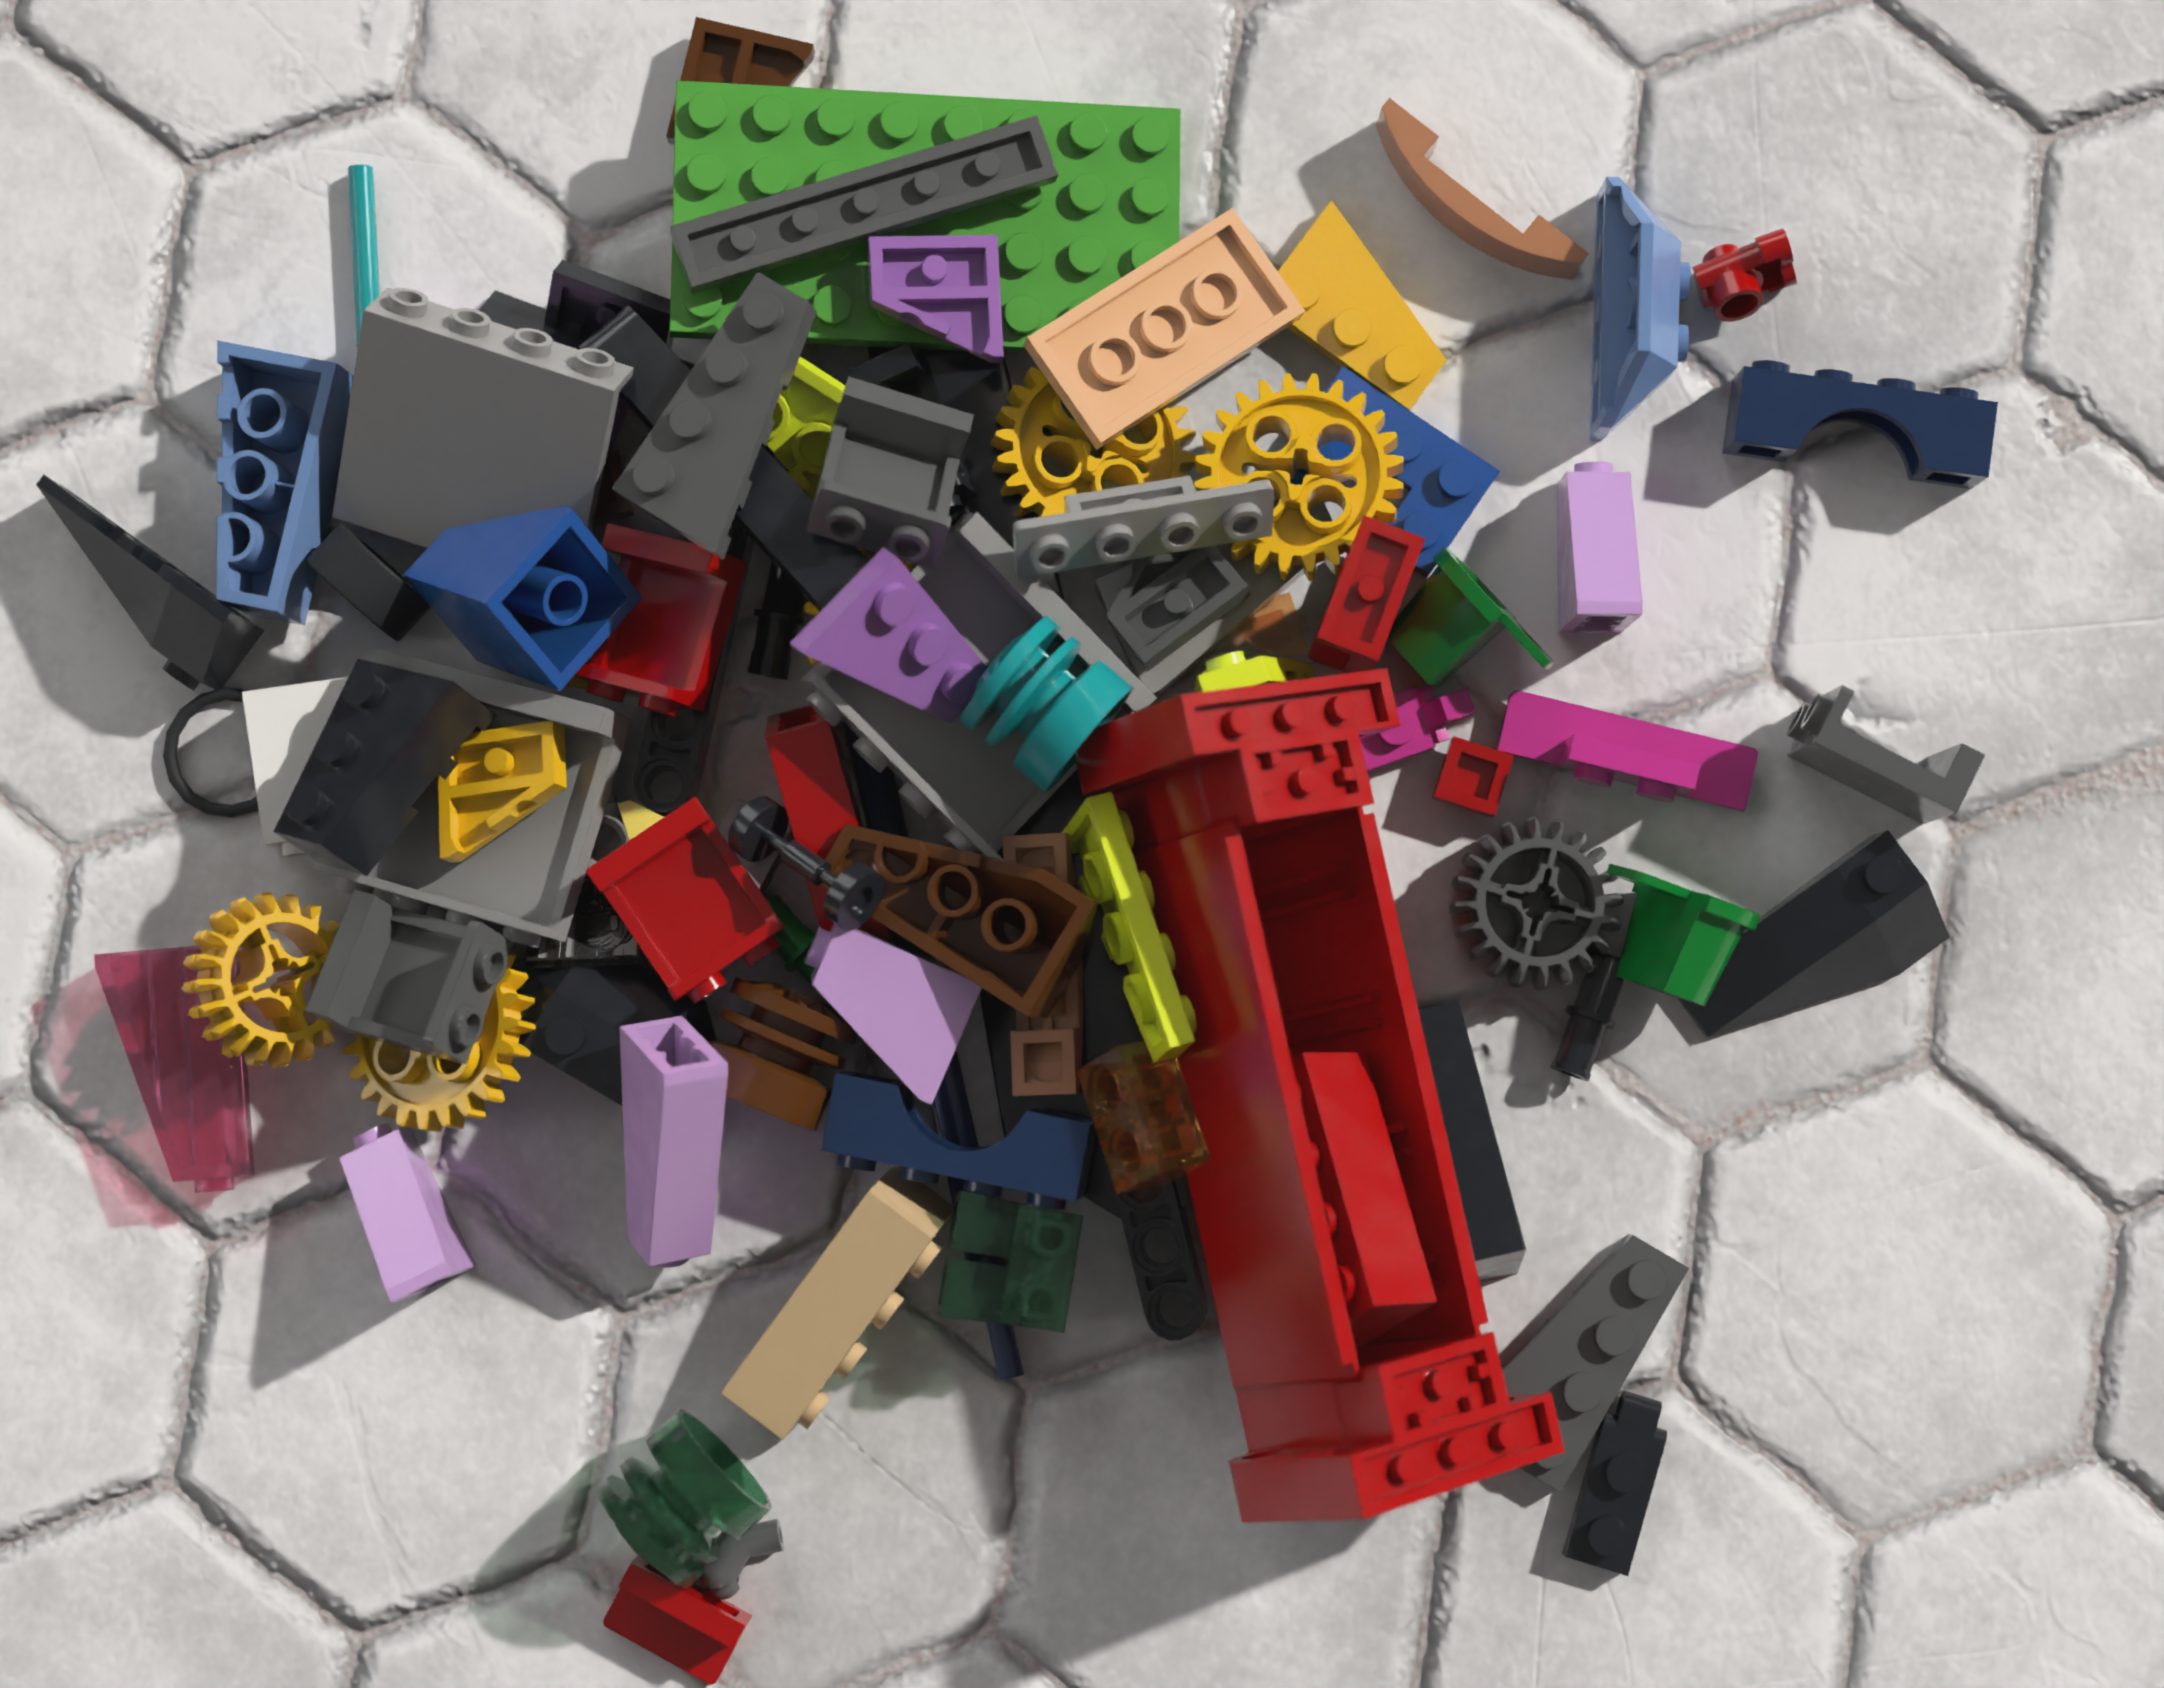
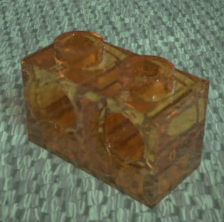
[1077,1041,1211,1195]

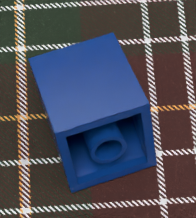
[403,506,643,691]

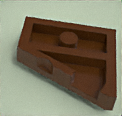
[666,17,815,145]

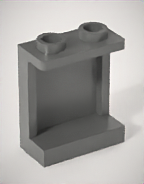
[806,376,974,569]
[1787,685,1985,824]
[305,890,513,1065]

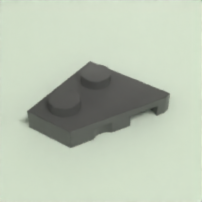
[1106,546,1251,672]

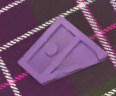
[867,235,1004,363]

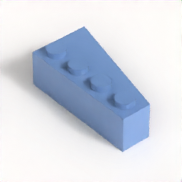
[216,340,354,626]

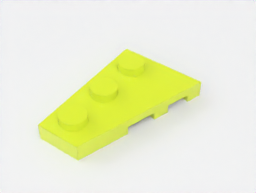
[1193,651,1316,693]

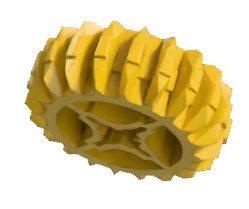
[181,892,340,1068]

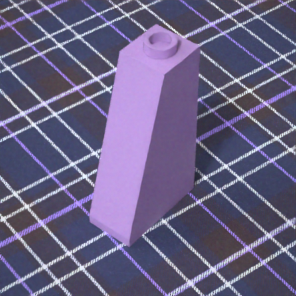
[619,1016,728,1268]

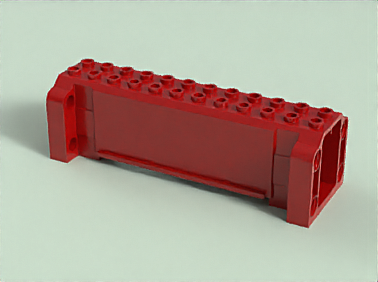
[1074,668,1565,1523]

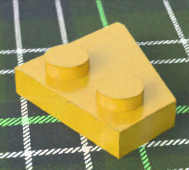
[438,721,567,863]

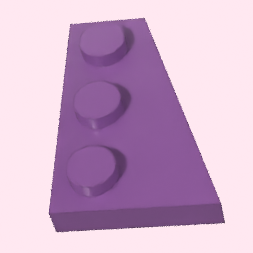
[789,548,988,724]

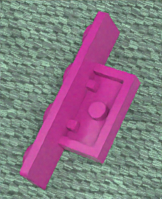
[1496,690,1758,812]

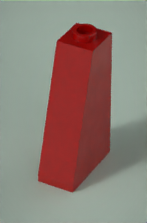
[765,705,891,940]

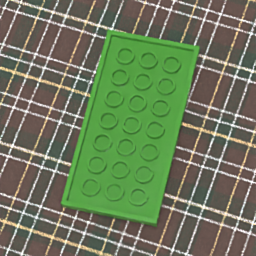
[670,80,1181,354]

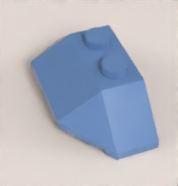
[1590,177,1691,440]

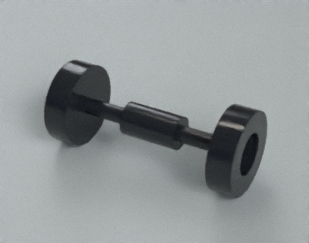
[728,796,885,930]

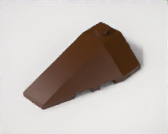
[820,824,1098,1018]

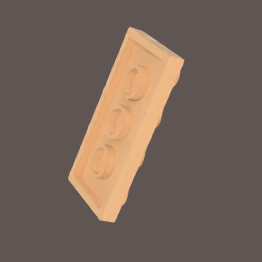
[1023,208,1305,450]

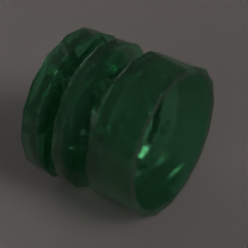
[596,1409,772,1588]

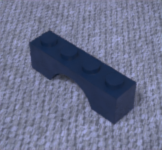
[1722,360,1998,489]
[821,1071,1098,1210]

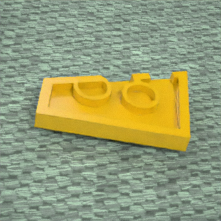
[1278,200,1446,411]

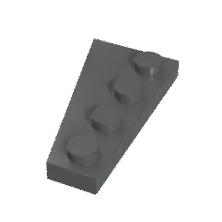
[612,272,817,560]

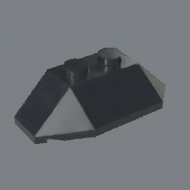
[510,940,727,1106]

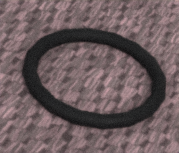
[163,687,258,818]

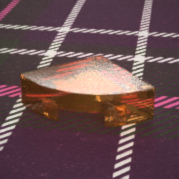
[1238,592,1309,657]

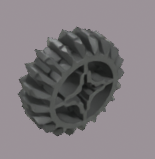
[1449,817,1624,991]

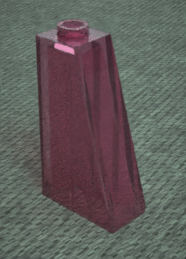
[94,946,255,1193]

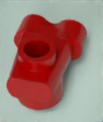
[1692,228,1797,322]

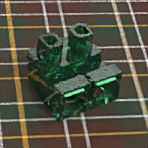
[936,1190,1084,1333]

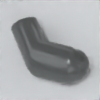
[699,1519,784,1600]

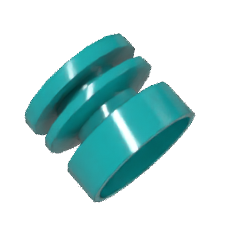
[960,615,1134,792]

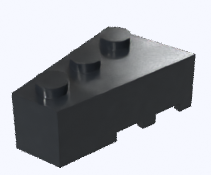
[273,659,497,876]

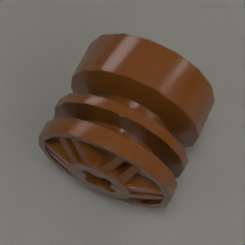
[707,977,858,1131]

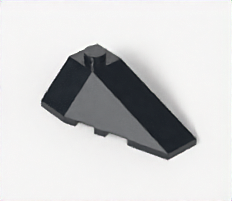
[36,475,265,691]

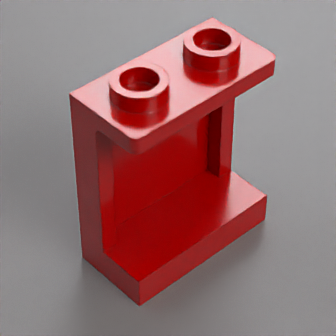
[1308,515,1426,673]
[574,523,747,717]
[585,797,785,1004]

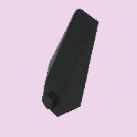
[1677,830,1950,1037]

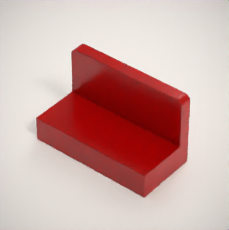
[603,1554,753,1685]

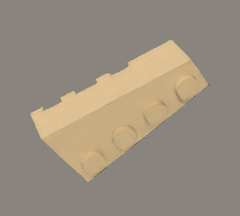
[721,1165,954,1440]

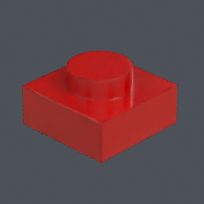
[1431,736,1514,818]

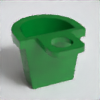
[1388,546,1555,687]
[1606,864,1760,1006]

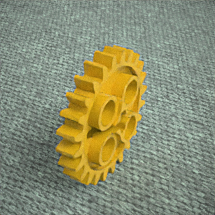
[991,367,1197,518]
[1194,373,1404,581]
[343,952,536,1132]

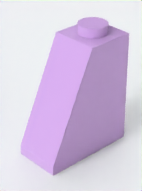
[1557,462,1642,633]
[804,923,982,1105]
[339,1123,476,1303]

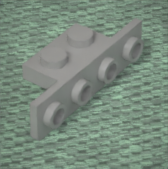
[1013,475,1274,579]

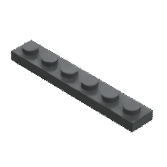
[670,115,1058,294]

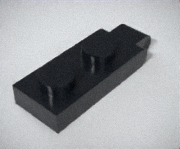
[1562,1390,1667,1576]

